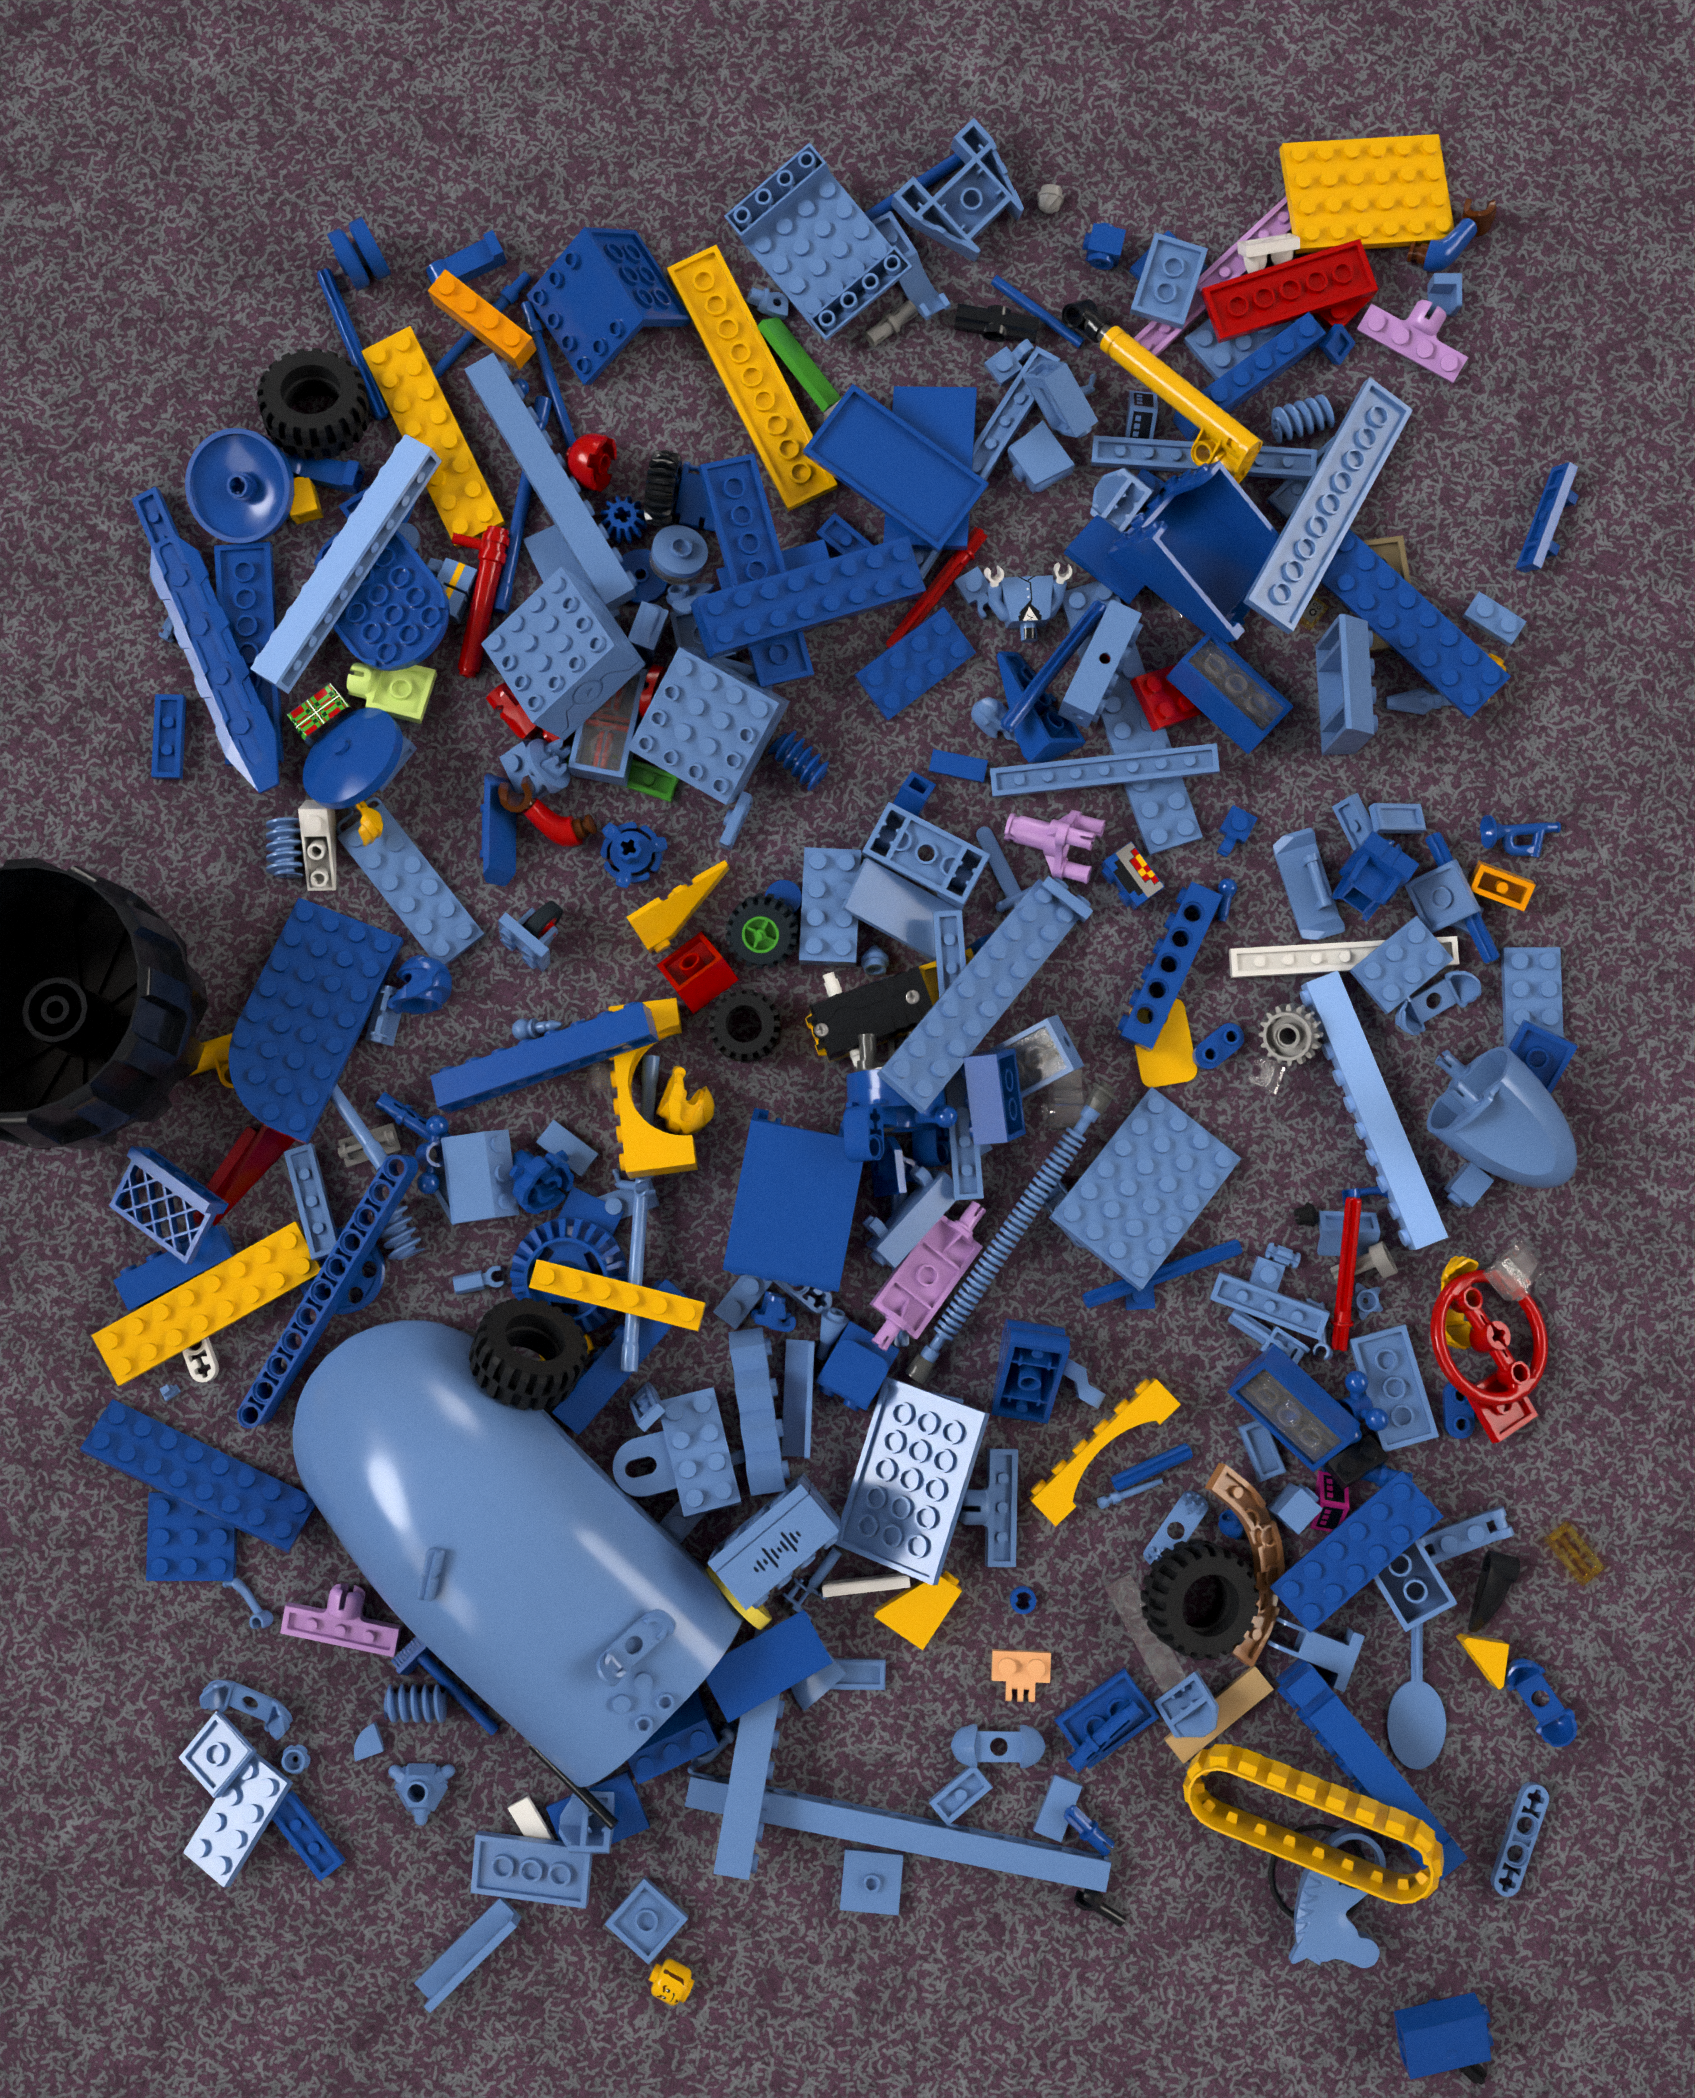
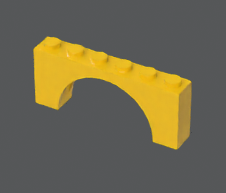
[608,998,698,1179]

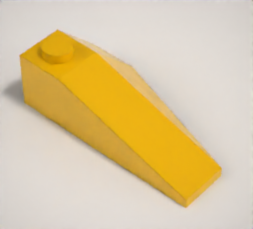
[627,860,729,954]

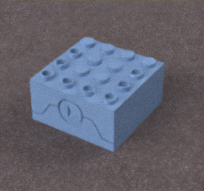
[481,566,646,740]
[627,646,790,805]
[707,1473,840,1610]

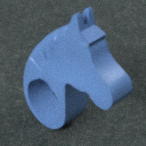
[1289,1827,1386,1968]

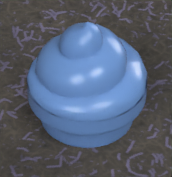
[861,945,889,975]

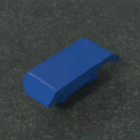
[480,773,517,886]

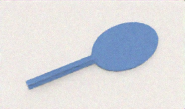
[1387,1623,1446,1769]

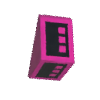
[1309,1470,1350,1532]

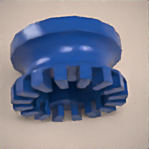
[1010,1586,1036,1614]

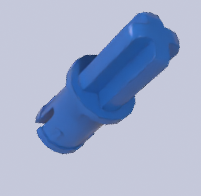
[1064,1805,1115,1856]

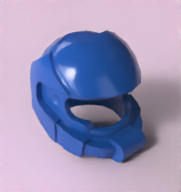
[387,955,452,1015]

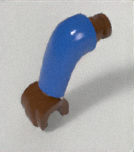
[1407,198,1497,272]

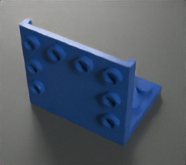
[526,227,692,385]

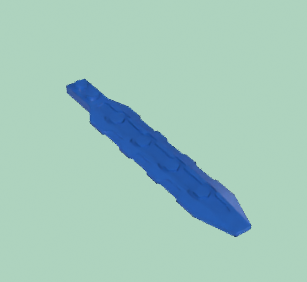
[131,487,280,794]

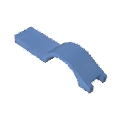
[871,211,951,321]

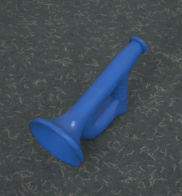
[1480,815,1561,858]

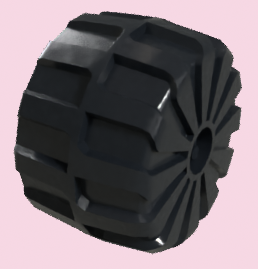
[0,858,209,1150]

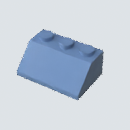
[441,1129,520,1224]

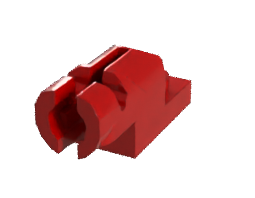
[486,682,573,746]

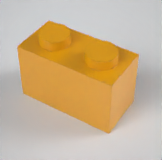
[1468,860,1536,911]

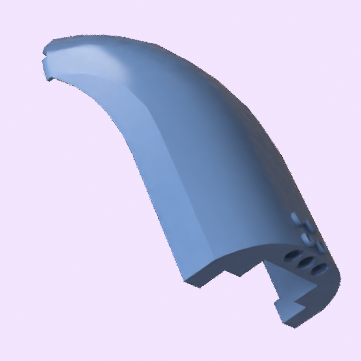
[293,1320,744,1787]

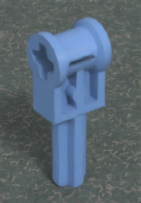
[1228,1309,1310,1364]

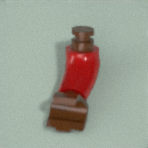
[498,775,597,847]

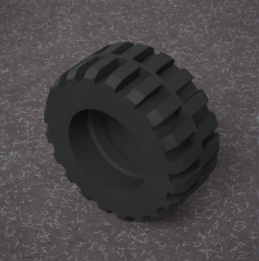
[257,348,370,460]
[469,1298,588,1411]
[1141,1539,1259,1660]

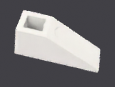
[298,800,336,891]

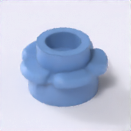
[281,1744,310,1774]

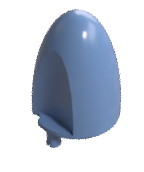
[1427,1046,1577,1189]

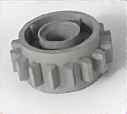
[1258,1003,1323,1066]

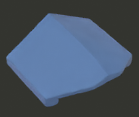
[1090,468,1154,533]
[1154,1671,1219,1738]
[559,1791,615,1854]

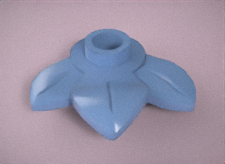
[666,583,714,614]

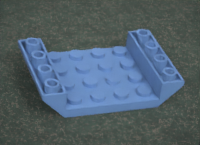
[724,143,913,341]

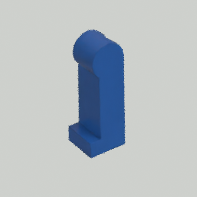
[426,230,507,284]
[284,452,365,494]

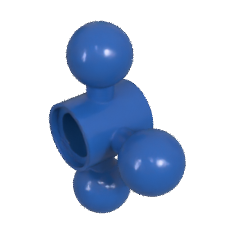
[415,1115,449,1194]
[1337,1371,1389,1447]

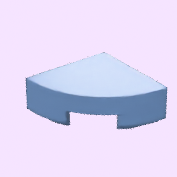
[354,1722,385,1762]

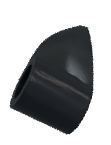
[1468,1550,1520,1632]

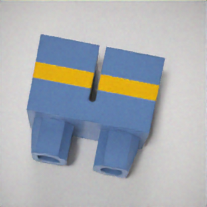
[427,557,478,624]

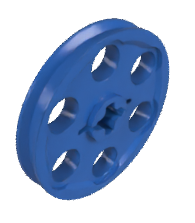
[299,1228,385,1314]

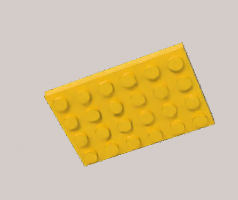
[1279,134,1454,254]

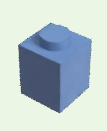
[1443,1162,1494,1208]

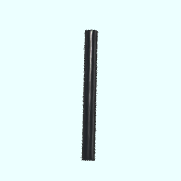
[529,1744,619,1830]

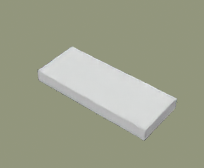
[508,1795,556,1841]

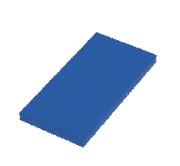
[803,384,989,553]
[883,386,977,550]

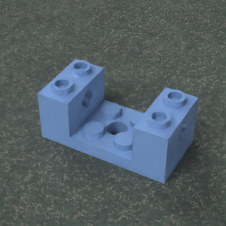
[862,802,990,910]

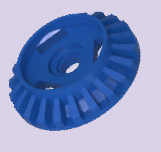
[510,1217,628,1333]

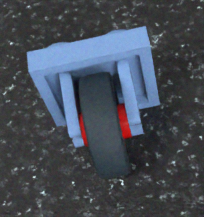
[498,900,563,972]

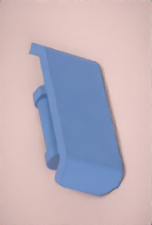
[1273,828,1345,940]

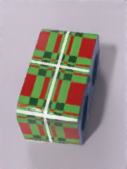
[287,683,353,747]

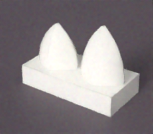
[1237,233,1300,274]

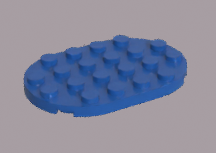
[314,530,450,671]

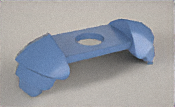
[1395,970,1481,1035]
[199,1679,293,1740]
[951,1724,1046,1768]

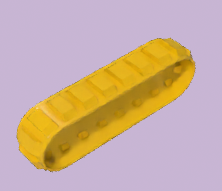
[1183,1744,1444,1904]

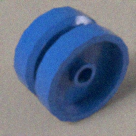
[327,216,391,291]

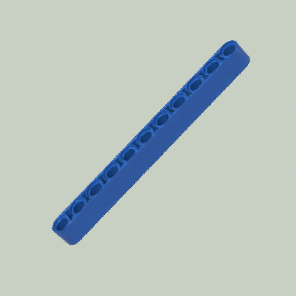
[237,1154,418,1428]

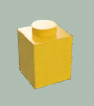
[289,477,324,525]

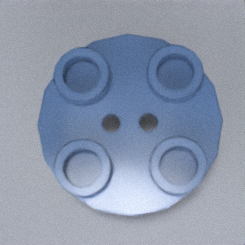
[524,738,571,794]

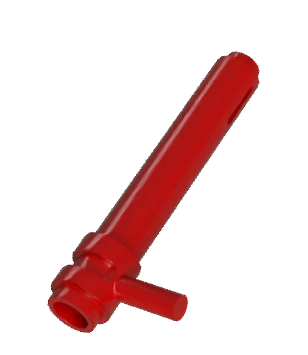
[451,525,510,679]

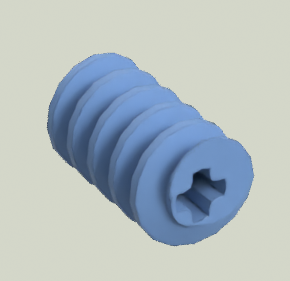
[1271,394,1335,444]
[266,817,303,878]
[371,1197,425,1260]
[384,1684,448,1723]

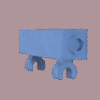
[862,1164,956,1268]

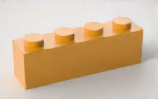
[428,269,537,371]

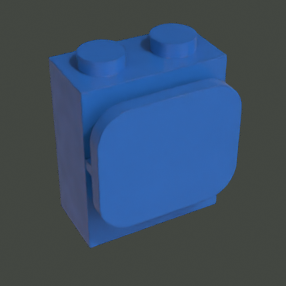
[815,1320,900,1412]

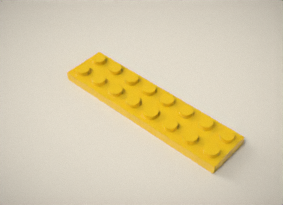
[361,326,506,548]
[91,1221,322,1386]

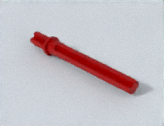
[886,527,988,648]
[1330,1197,1362,1351]

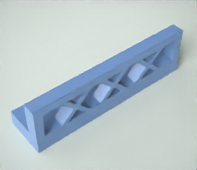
[414,1897,521,2013]

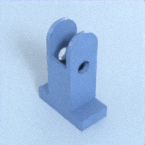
[1267,1616,1365,1692]

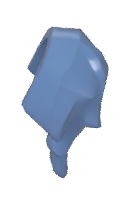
[971,697,1017,742]

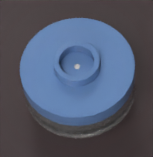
[649,525,708,585]

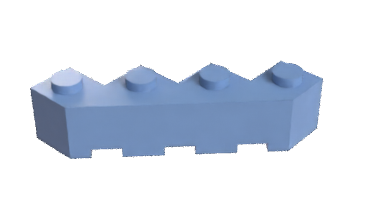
[728,1327,790,1496]

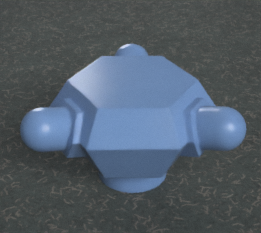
[388,1763,455,1826]

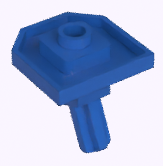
[870,1136,931,1198]

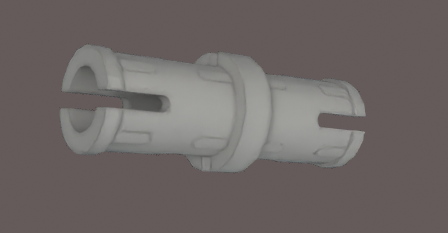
[864,300,918,347]

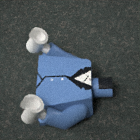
[984,562,1072,643]

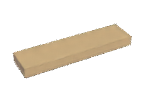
[1164,1665,1274,1764]

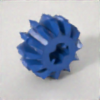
[600,495,647,544]

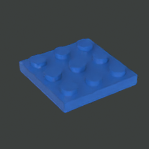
[146,1491,237,1581]

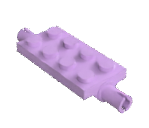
[870,1201,986,1351]

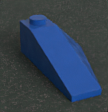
[997,651,1086,763]

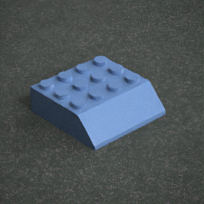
[1315,614,1378,755]

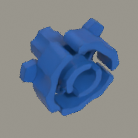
[600,822,668,889]
[509,1149,574,1214]

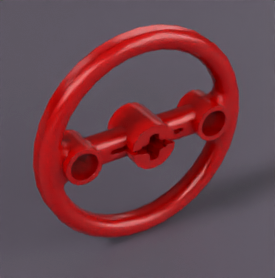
[1430,1270,1548,1406]

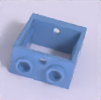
[1022,360,1098,438]

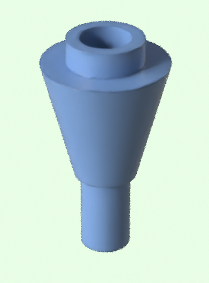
[815,1307,849,1360]

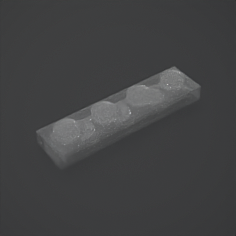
[1104,1573,1187,1693]

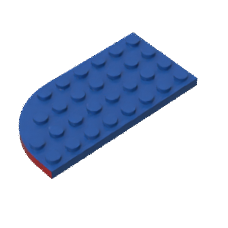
[229,898,404,1145]

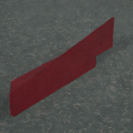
[193,1125,295,1226]

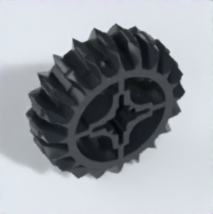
[644,450,683,527]

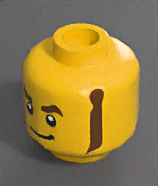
[648,1958,695,2006]

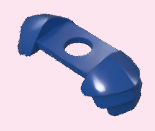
[1505,1658,1577,1747]

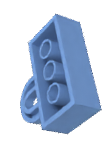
[613,1387,742,1519]

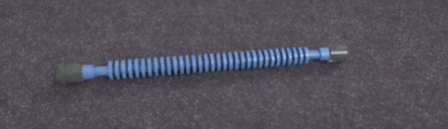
[905,1080,1118,1384]

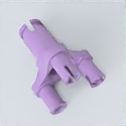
[1004,810,1106,884]

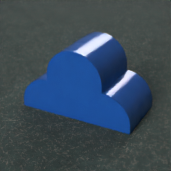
[991,1319,1070,1424]

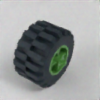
[725,893,800,969]

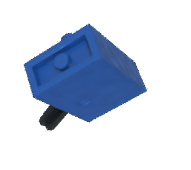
[1393,1992,1494,2085]

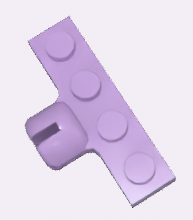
[1356,300,1468,384]
[280,1583,402,1657]

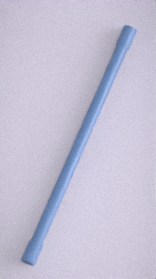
[620,1055,660,1372]

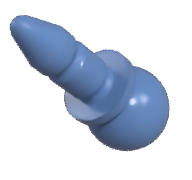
[512,1018,563,1041]

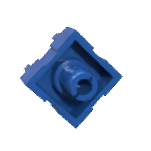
[1331,831,1419,922]

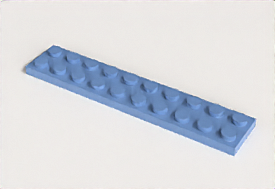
[1243,377,1413,634]
[1061,581,1203,856]
[877,879,1081,1114]

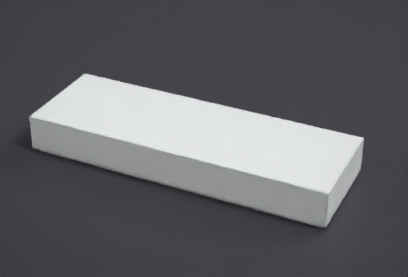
[822,1573,910,1598]

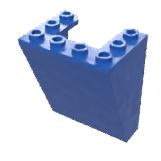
[1108,461,1280,643]
[723,1108,863,1292]

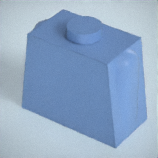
[1007,420,1075,494]
[628,601,669,665]

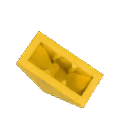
[1456,1633,1509,1690]

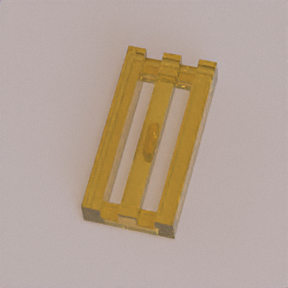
[1543,1521,1605,1586]

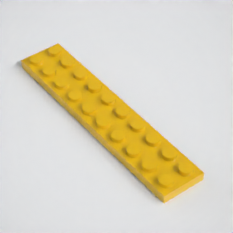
[667,245,838,512]

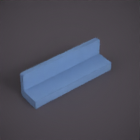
[782,1339,815,1459]

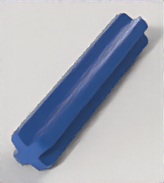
[1111,1443,1193,1491]

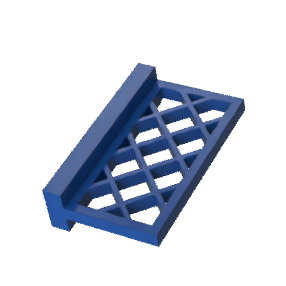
[109,1146,228,1264]

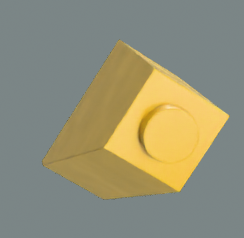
[874,1571,962,1650]

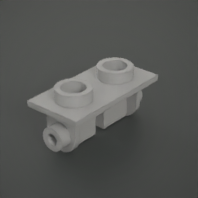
[338,1123,401,1167]

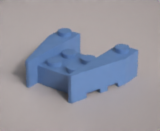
[891,118,1024,262]

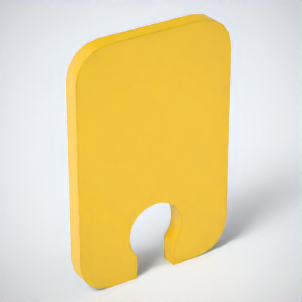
[1129,998,1197,1088]

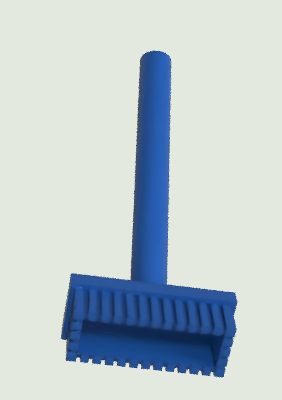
[391,1636,499,1735]

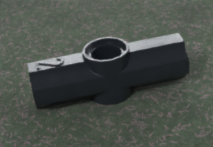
[954,303,1040,344]

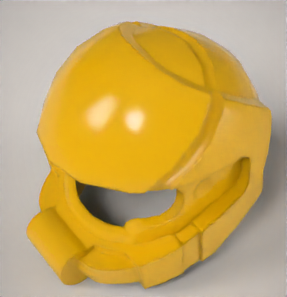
[656,1066,714,1135]

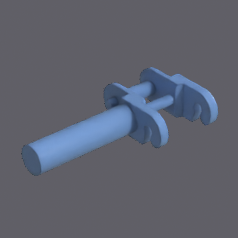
[782,1547,842,1620]

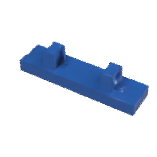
[1516,462,1579,573]

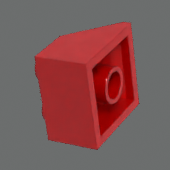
[656,932,739,1014]

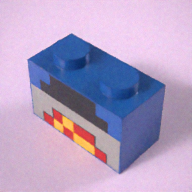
[1101,841,1165,910]

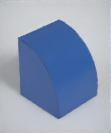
[893,771,936,817]

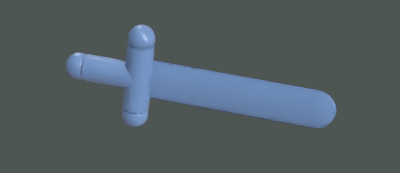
[976,827,1031,912]

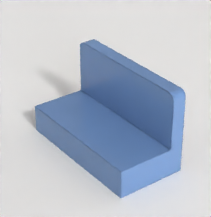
[1317,1211,1380,1257]

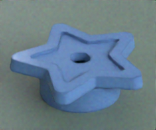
[1352,1283,1383,1320]

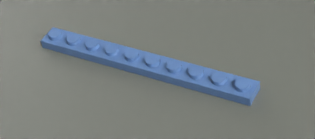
[913,346,1060,580]
[932,910,984,1201]

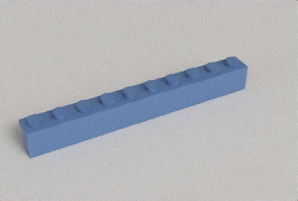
[464,353,638,611]

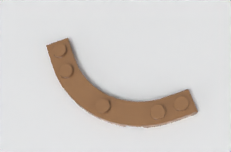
[1205,1463,1285,1668]

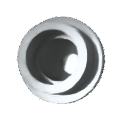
[1037,184,1064,214]

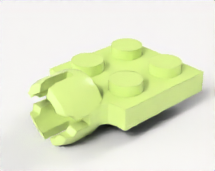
[347,662,437,724]

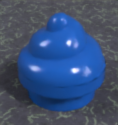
[1218,1509,1245,1540]

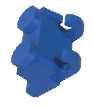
[750,1291,796,1332]

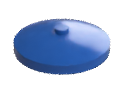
[185,428,294,544]
[303,708,403,809]

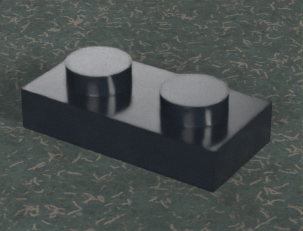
[1324,1435,1389,1490]

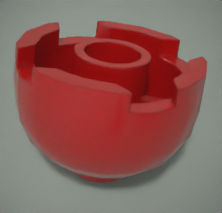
[565,433,617,492]

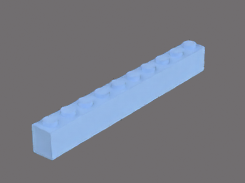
[250,434,442,694]
[1300,970,1448,1250]

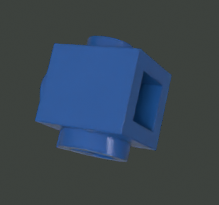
[1082,223,1126,270]

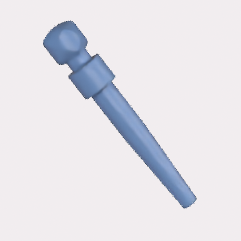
[1097,1478,1163,1509]

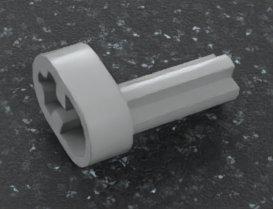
[1330,1242,1398,1282]

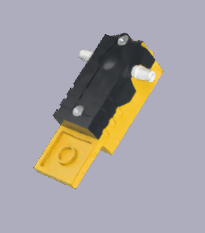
[805,948,974,1068]

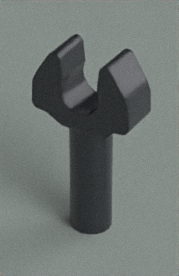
[1074,1888,1125,1927]

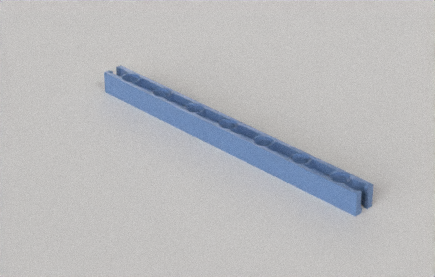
[685,1771,1111,1892]

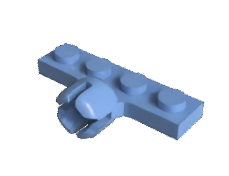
[958,1448,1018,1567]

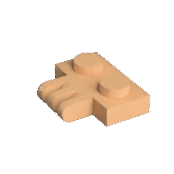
[991,1649,1051,1702]

